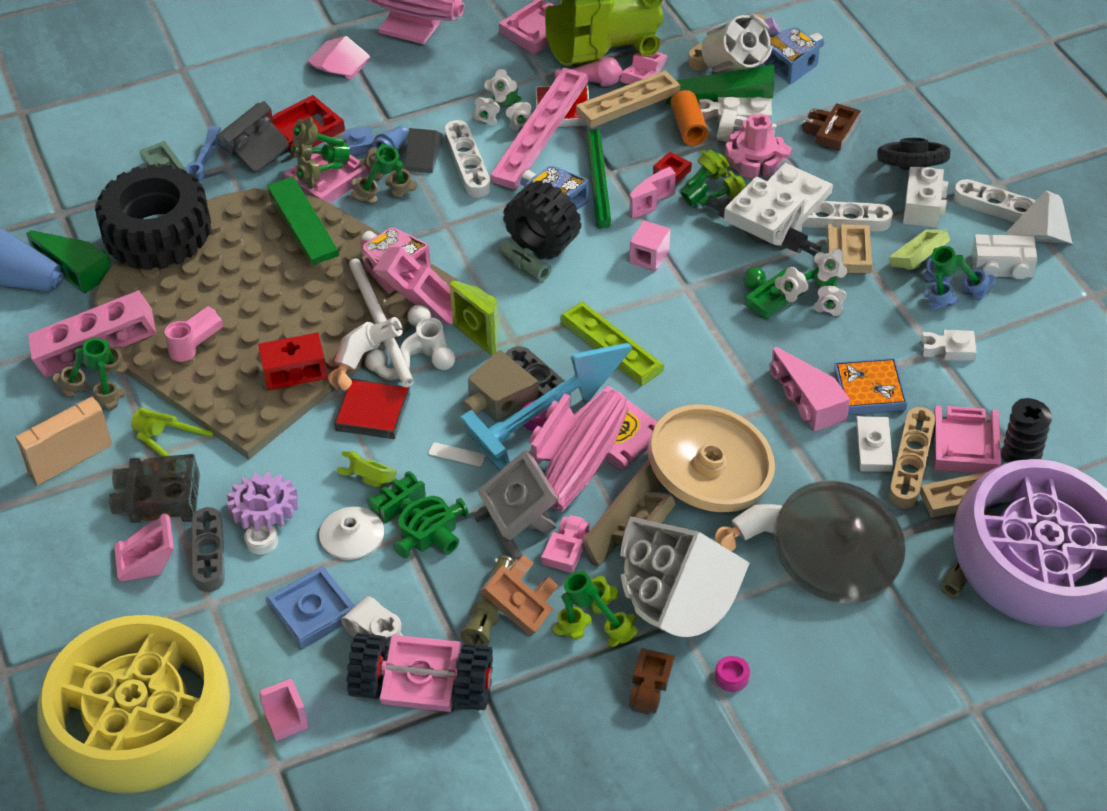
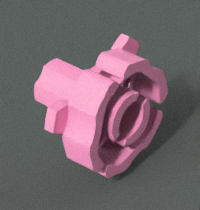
[725,113,792,179]

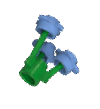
[923,246,996,309]

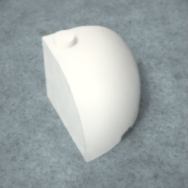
[620,516,750,637]

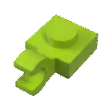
[336,451,398,487]

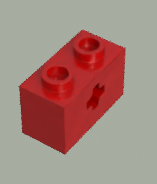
[258,332,328,391]

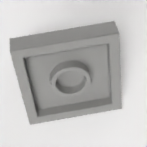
[477,450,559,541]

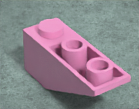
[769,347,850,431]

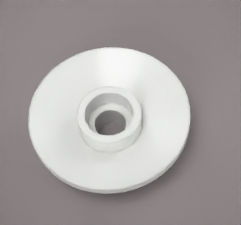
[319,507,384,560]

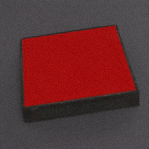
[334,379,410,439]

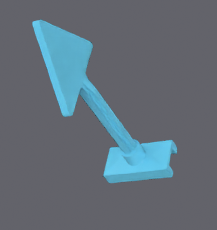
[461,343,632,471]

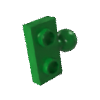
[743,267,807,320]

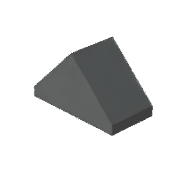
[406,128,443,173]

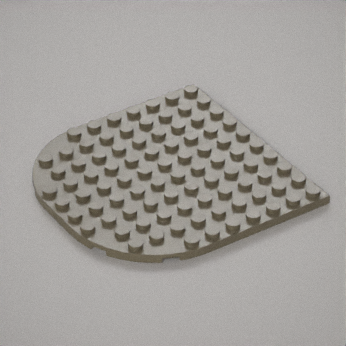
[93,188,459,459]

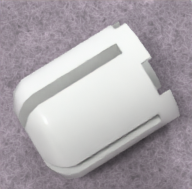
[701,14,773,74]

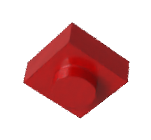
[653,152,692,185]

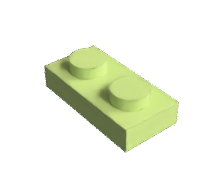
[889,229,950,270]

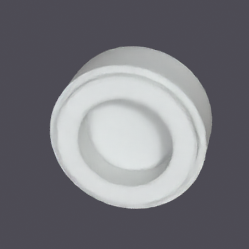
[244,525,278,555]

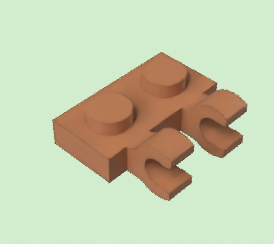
[479,554,558,636]

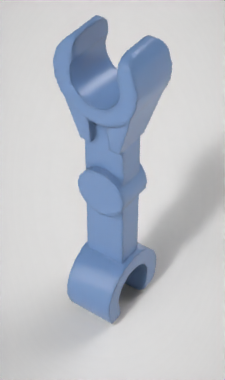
[185,126,221,181]

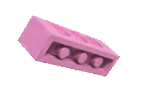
[28,290,157,378]

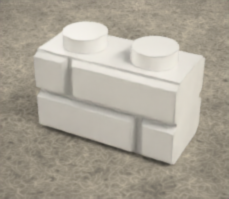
[971,234,1037,279]

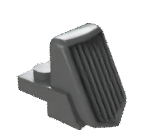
[216,101,289,173]

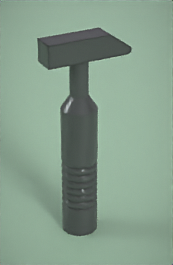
[474,506,522,561]

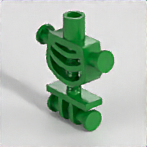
[367,471,469,558]

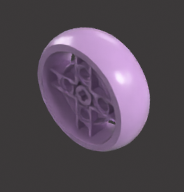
[953,459,1107,628]

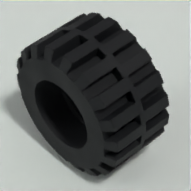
[503,181,582,260]

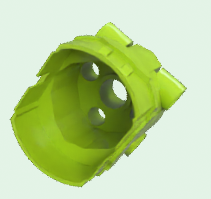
[545,0,663,67]

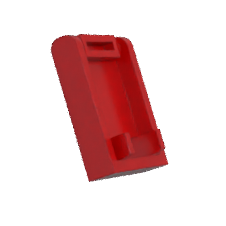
[272,95,345,156]

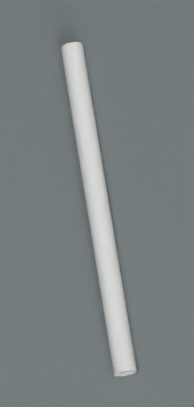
[349,259,414,387]

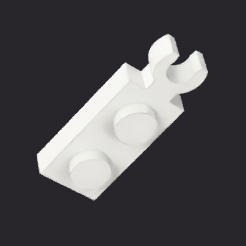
[699,97,772,123]

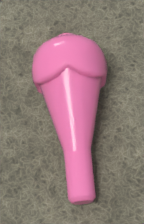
[554,57,622,87]

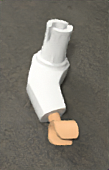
[328,317,402,391]
[715,504,816,551]

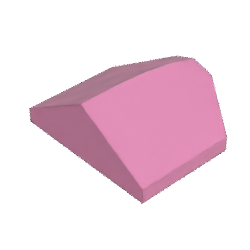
[308,36,370,79]
[114,513,174,581]

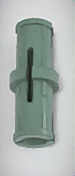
[498,238,551,281]

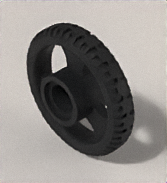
[877,137,950,170]

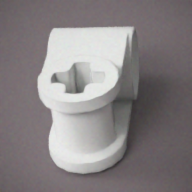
[341,596,403,656]

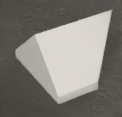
[1006,190,1073,244]

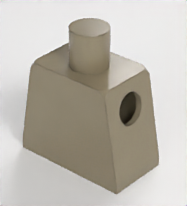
[462,349,539,421]

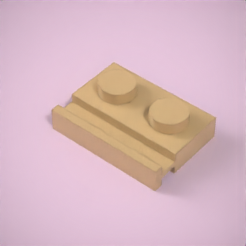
[827,224,872,273]

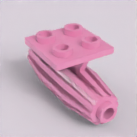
[367,0,465,45]
[529,390,629,512]

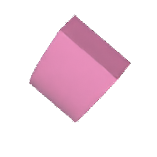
[620,52,668,84]
[629,167,676,219]

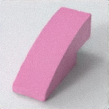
[373,247,453,325]

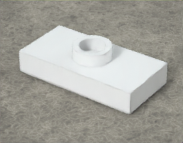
[856,416,893,472]

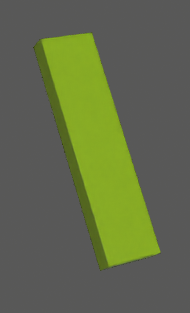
[560,301,664,387]

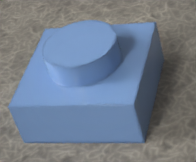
[344,126,374,156]

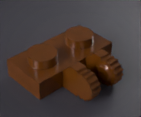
[801,103,861,151]

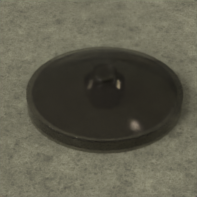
[773,481,906,603]

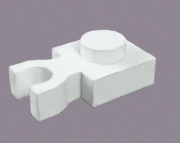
[921,330,977,361]

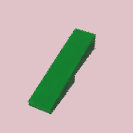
[666,65,774,104]
[267,176,340,265]

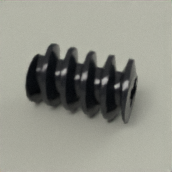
[1002,398,1052,463]

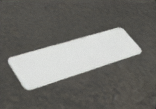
[428,442,486,467]

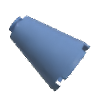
[0,228,63,292]

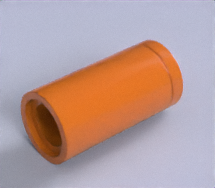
[670,90,709,146]

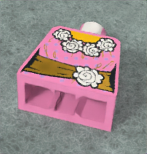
[360,227,431,294]

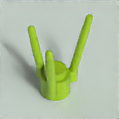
[131,407,213,466]

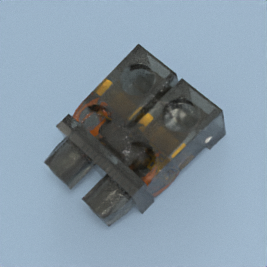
[108,454,200,523]

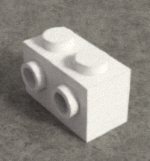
[903,167,948,228]

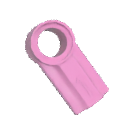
[165,306,223,362]

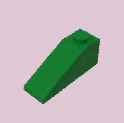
[26,230,111,294]

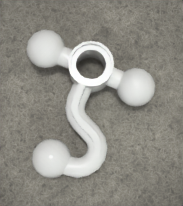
[364,305,455,380]

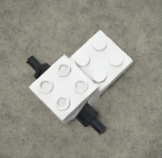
[706,163,833,257]

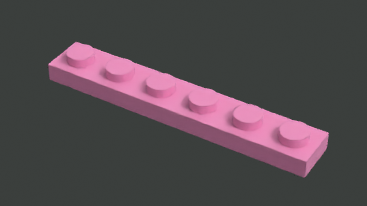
[490,68,588,190]

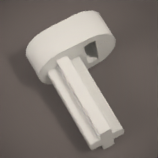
[717,109,777,142]

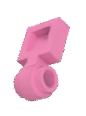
[541,515,590,573]

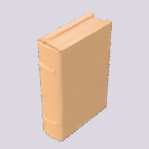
[15,396,112,486]

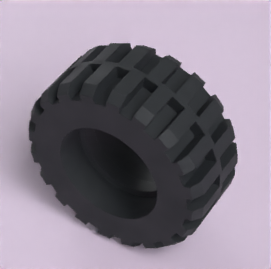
[95,164,211,270]

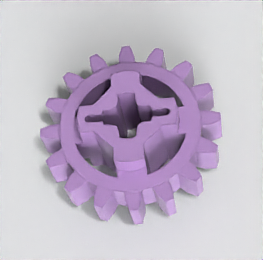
[227,472,298,532]

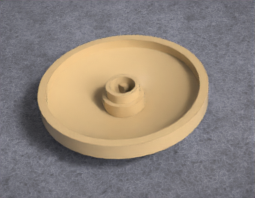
[648,404,775,512]

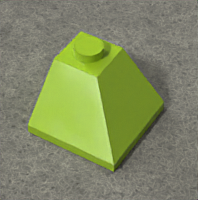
[449,281,499,356]

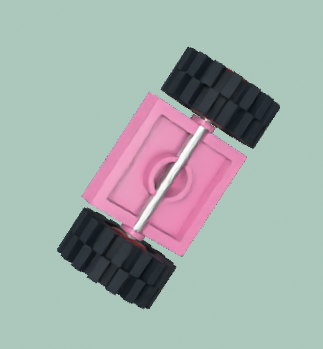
[346,633,493,712]

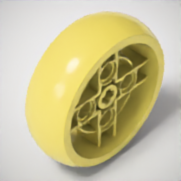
[37,615,230,794]

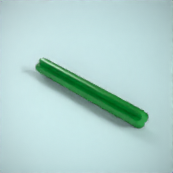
[586,129,611,228]

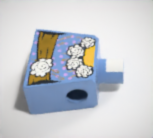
[763,27,824,84]
[520,166,589,211]

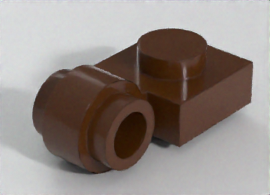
[629,648,675,715]

